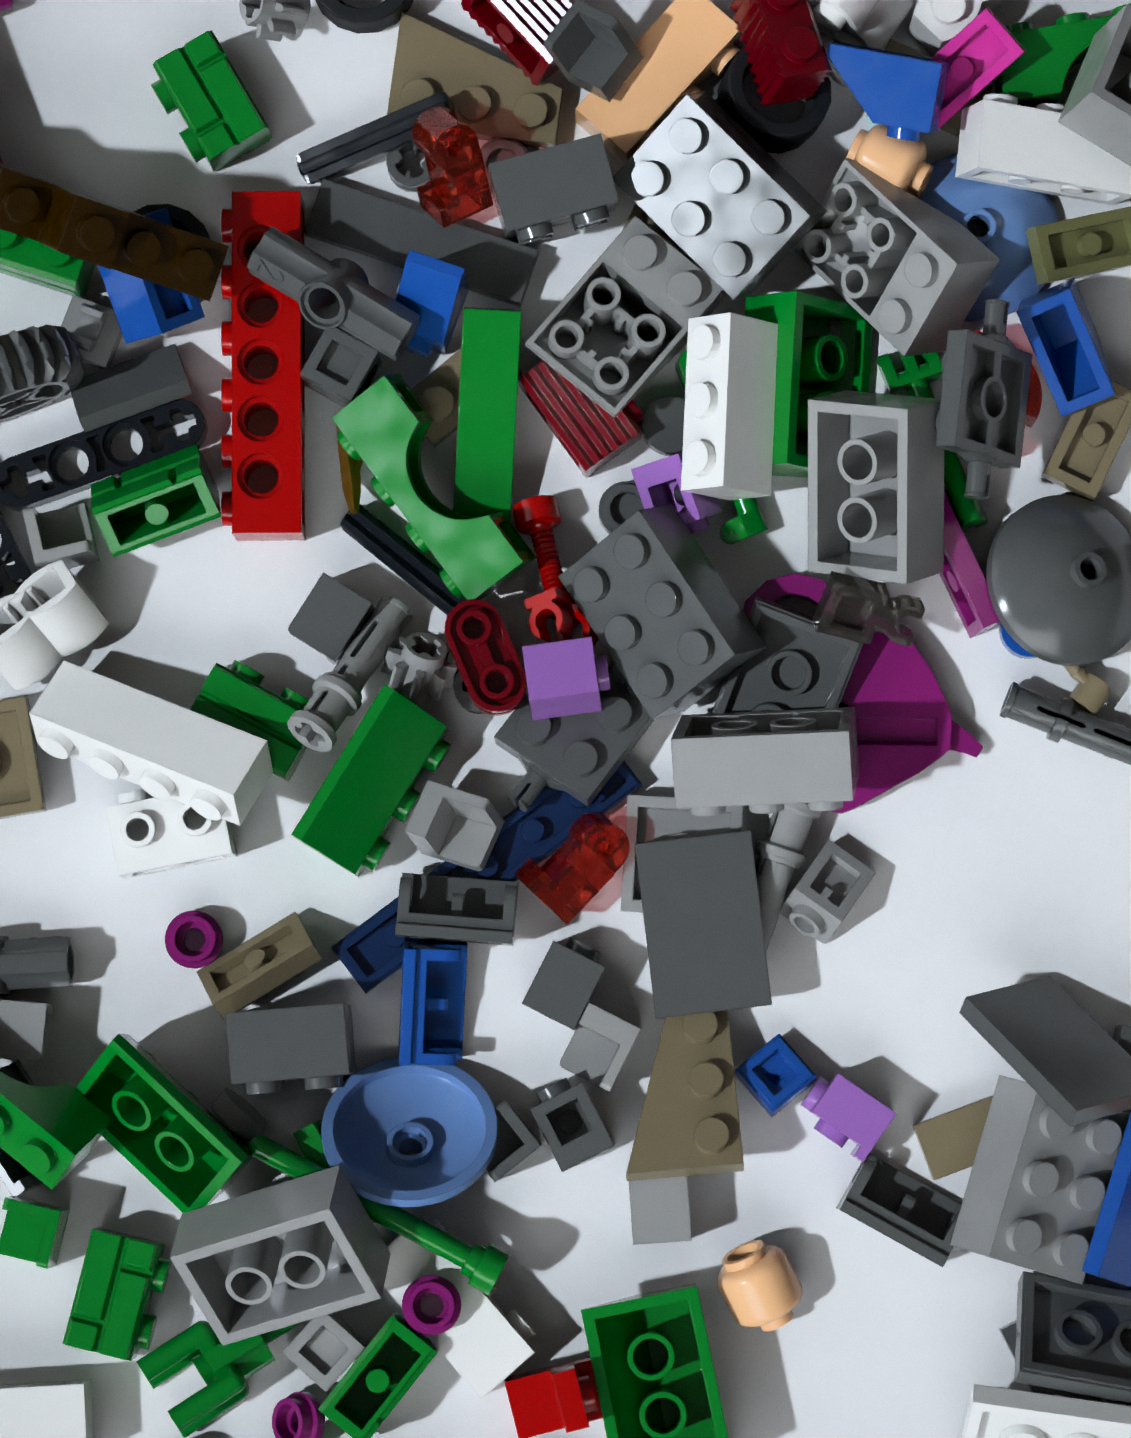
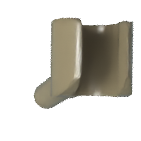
[1064,666,1110,714]

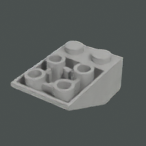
[794,158,1000,357]
[525,216,723,418]

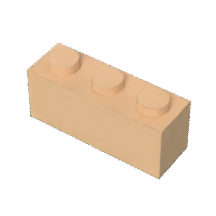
[575,0,741,164]

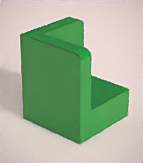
[0,1196,70,1269]

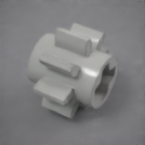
[239,0,311,42]
[381,632,457,704]

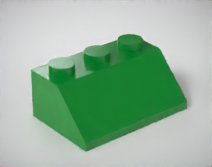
[745,291,873,478]
[291,684,452,878]
[75,1033,253,1213]
[581,1283,728,1438]

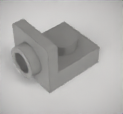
[780,840,876,944]

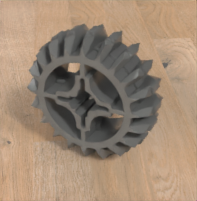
[0,324,85,423]

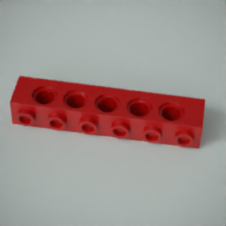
[221,191,305,541]

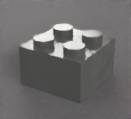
[487,133,619,246]
[225,1003,356,1095]

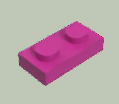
[931,8,1026,129]

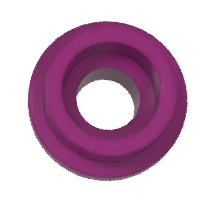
[165,911,223,969]
[402,1275,461,1335]
[272,1392,325,1438]

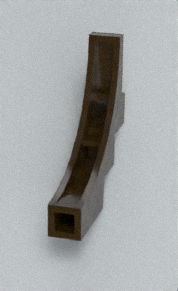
[0,163,229,302]

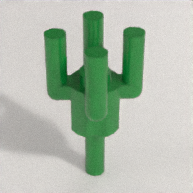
[136,1321,302,1438]

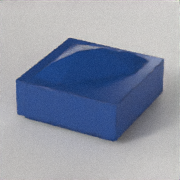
[734,1034,817,1117]

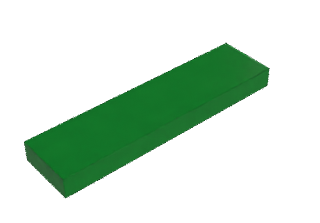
[453,307,522,523]

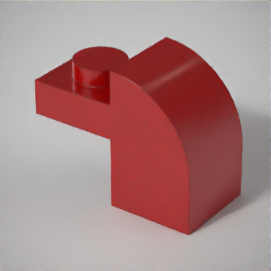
[504,1358,603,1438]

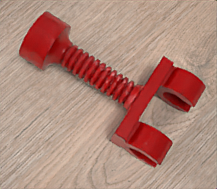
[512,495,599,646]

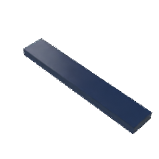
[331,761,642,994]

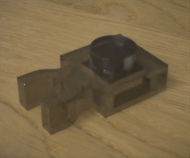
[812,571,925,647]

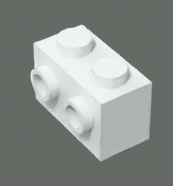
[105,789,237,879]

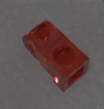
[412,106,493,228]
[514,812,630,924]

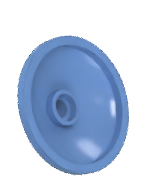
[911,153,1059,322]
[321,1057,498,1207]

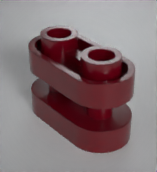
[445,599,526,716]

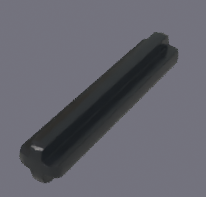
[296,91,457,184]
[340,504,467,616]

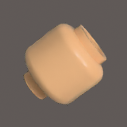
[846,124,933,197]
[717,1240,803,1332]

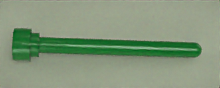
[248,1135,510,1295]

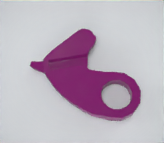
[743,573,983,814]

